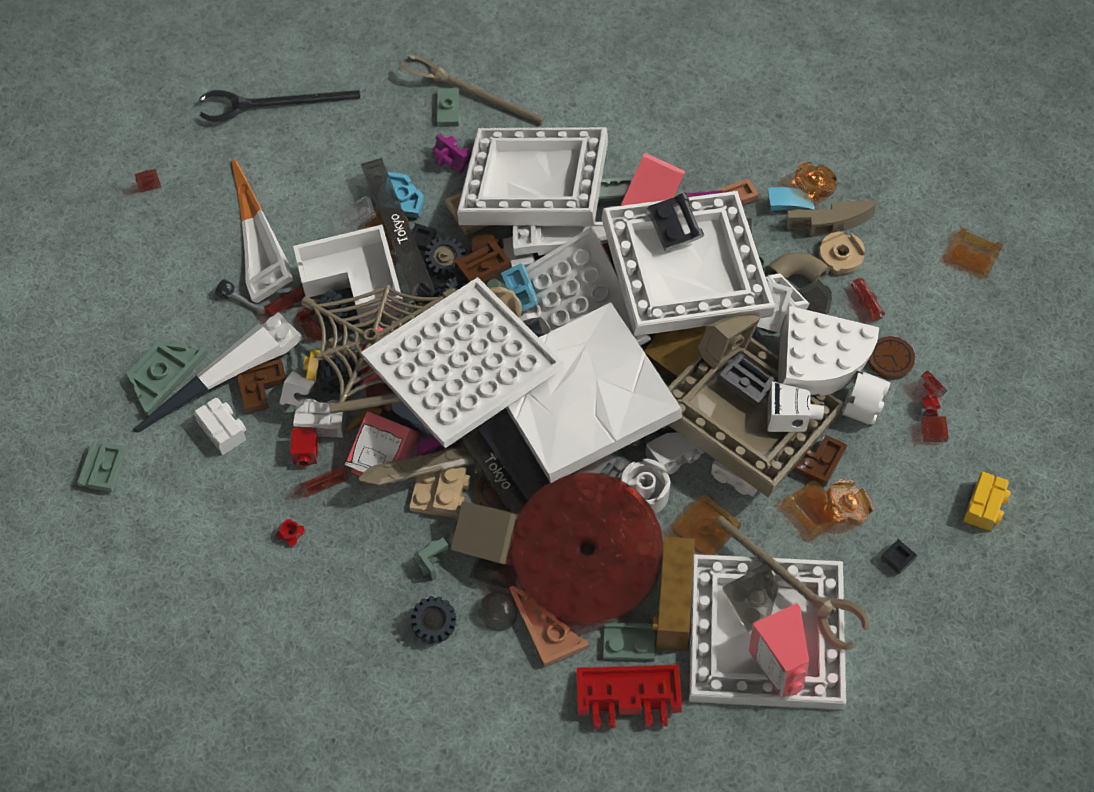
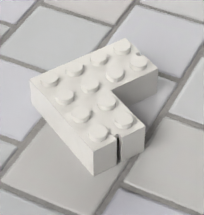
[293,225,405,323]

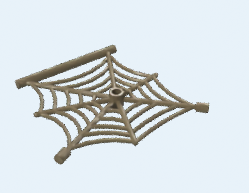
[301,285,455,414]

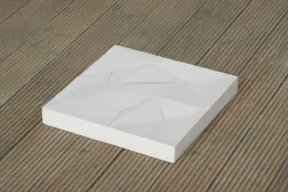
[457,127,608,225]
[601,191,775,336]
[506,303,682,483]
[689,554,846,710]

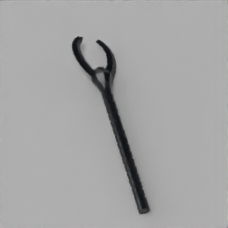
[199,90,361,122]

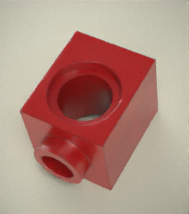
[290,428,319,467]

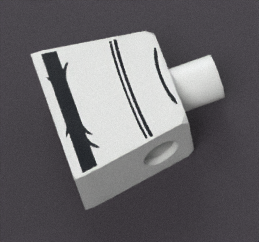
[767,382,824,432]

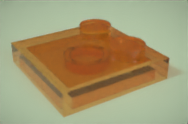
[672,494,741,555]

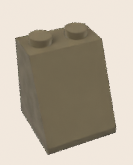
[449,501,523,564]

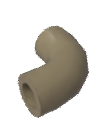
[765,252,830,285]

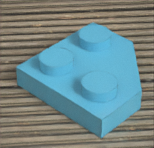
[376,172,424,218]

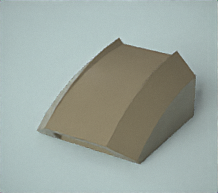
[698,315,760,369]

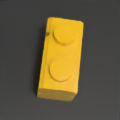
[963,472,1011,531]

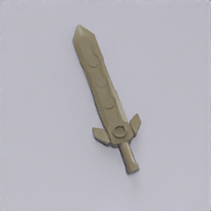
[359,435,493,486]

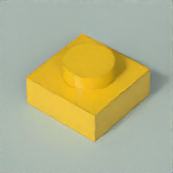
[303,349,320,380]

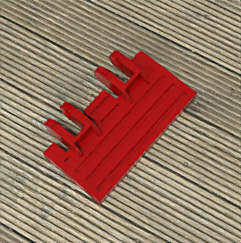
[576,665,682,729]

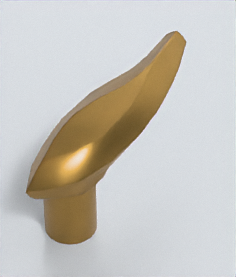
[345,406,387,432]

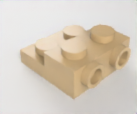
[409,467,471,518]

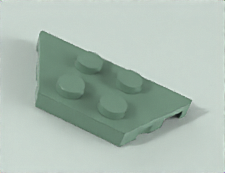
[127,341,208,416]

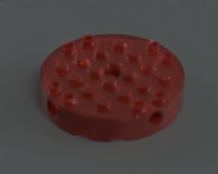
[512,473,663,626]

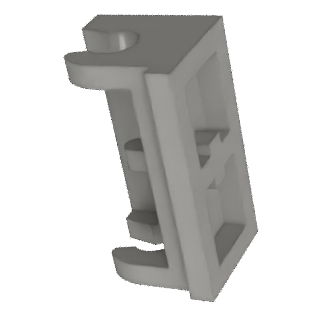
[279,367,319,406]

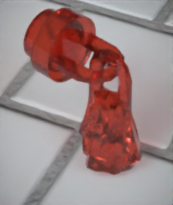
[296,298,322,341]

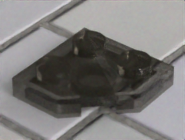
[722,563,779,633]

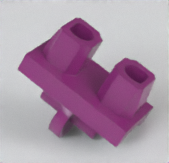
[432,133,472,174]

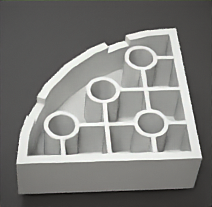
[778,306,879,396]

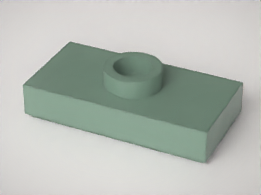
[437,88,459,126]
[598,176,633,202]

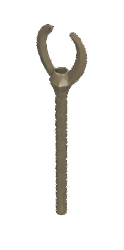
[399,56,545,125]
[716,516,869,650]

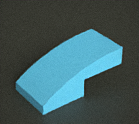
[768,187,815,211]
[501,263,538,312]

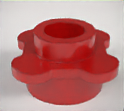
[922,391,941,417]
[276,519,305,546]

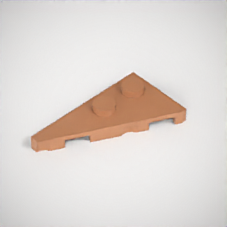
[509,585,589,667]

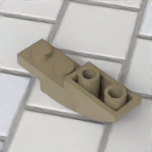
[786,200,877,237]

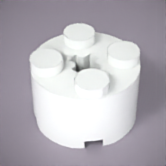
[842,370,890,425]
[621,459,670,516]

